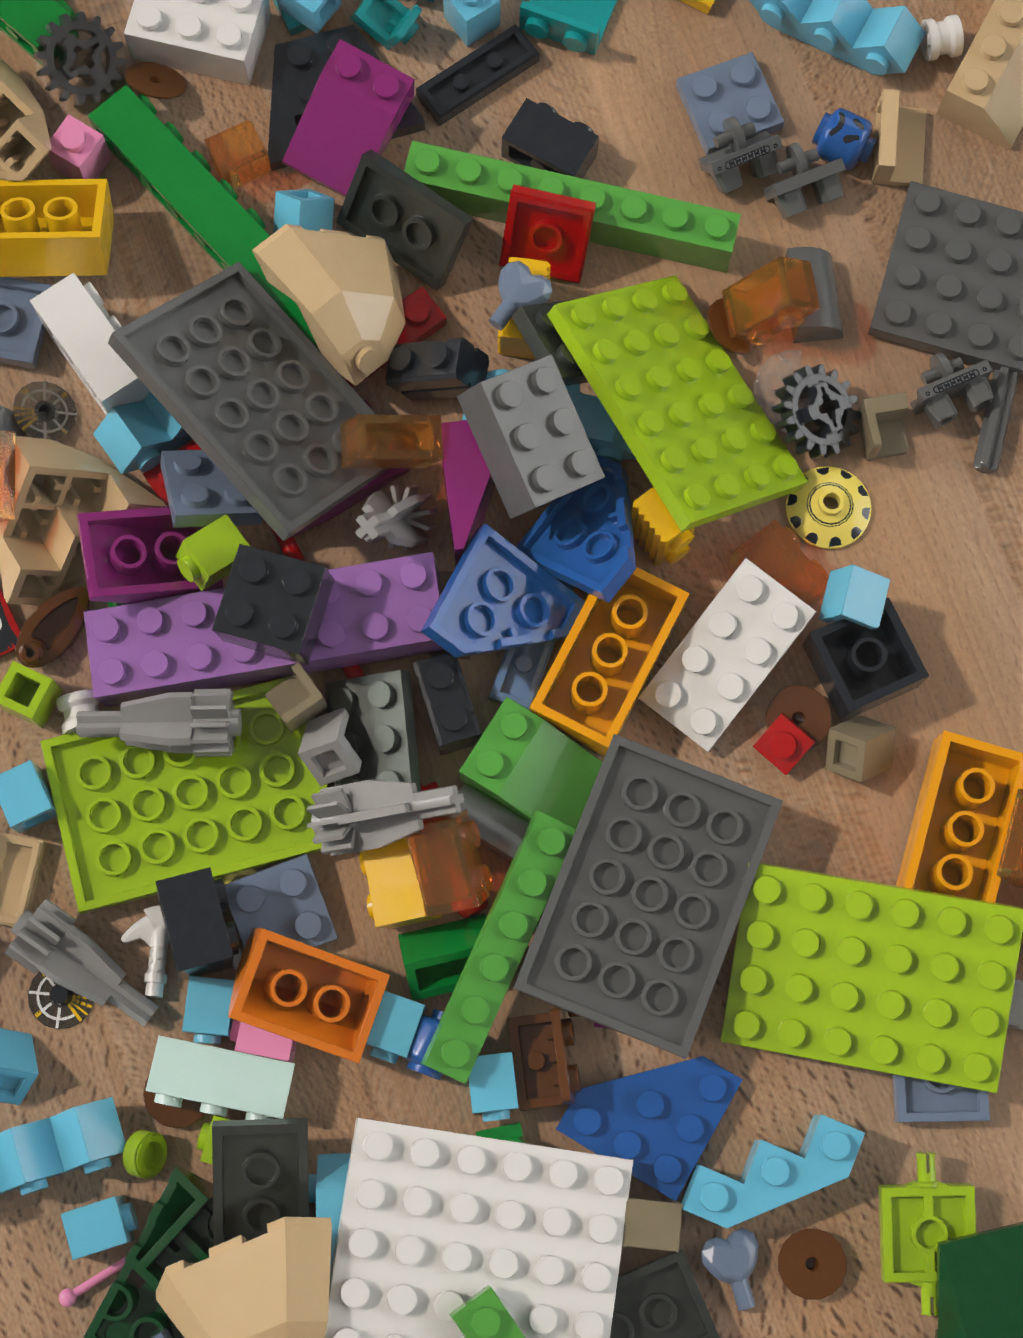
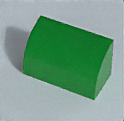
[398,914,486,1001]

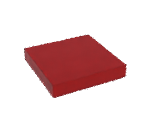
[499,184,597,284]

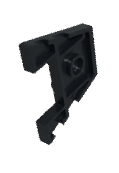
[267,24,425,171]

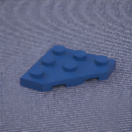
[516,454,636,603]
[421,524,585,658]
[555,1056,743,1201]

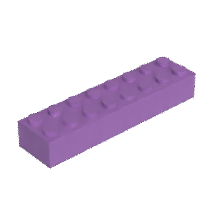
[84,552,444,707]

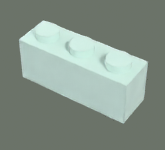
[146,1035,295,1120]

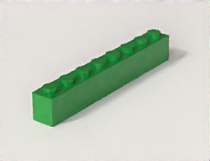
[88,85,320,351]

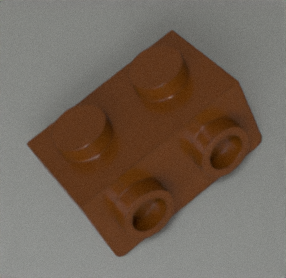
[508,1008,581,1111]

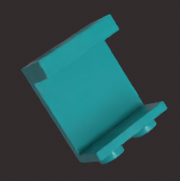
[519,0,618,55]

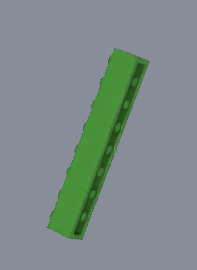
[404,141,741,273]

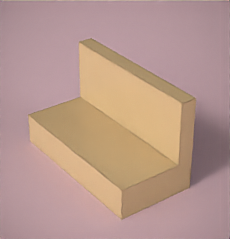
[872,89,926,187]

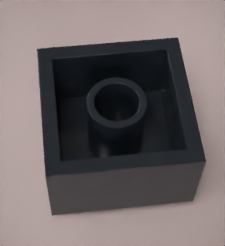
[212,544,335,665]
[802,597,929,722]
[155,867,240,982]

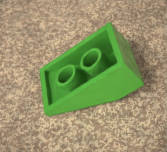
[459,697,602,829]

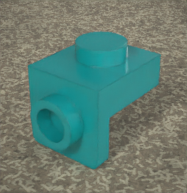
[350,0,422,50]

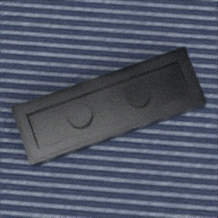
[416,24,540,126]

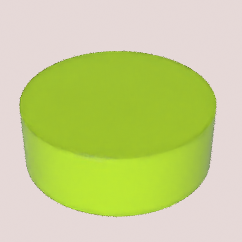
[123,1130,167,1179]

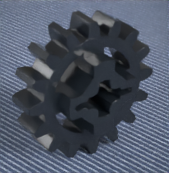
[33,11,127,106]
[772,364,861,459]

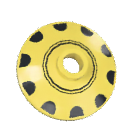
[785,466,871,550]

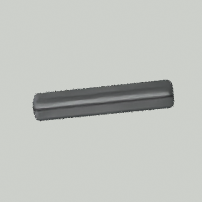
[973,367,1019,474]

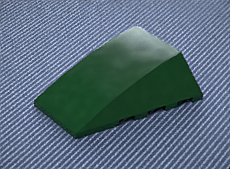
[83,1165,214,1338]
[935,1222,1023,1338]

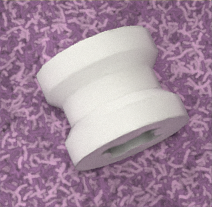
[920,14,964,62]
[56,689,100,735]

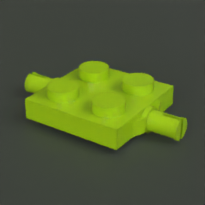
[878,1151,976,1316]

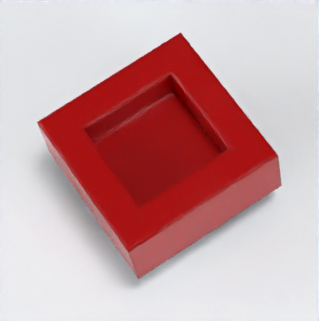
[752,713,816,775]

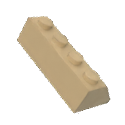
[937,0,1023,150]

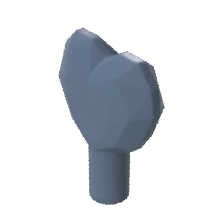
[488,261,553,331]
[701,1228,759,1311]

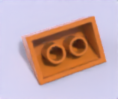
[228,928,390,1063]

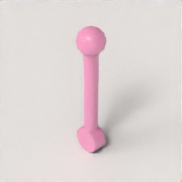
[59,1248,131,1307]

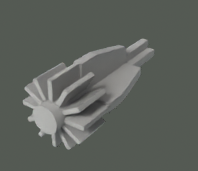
[355,483,439,551]
[76,688,242,757]
[307,780,464,856]
[5,898,159,1026]

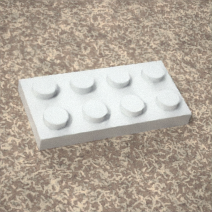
[639,558,817,752]

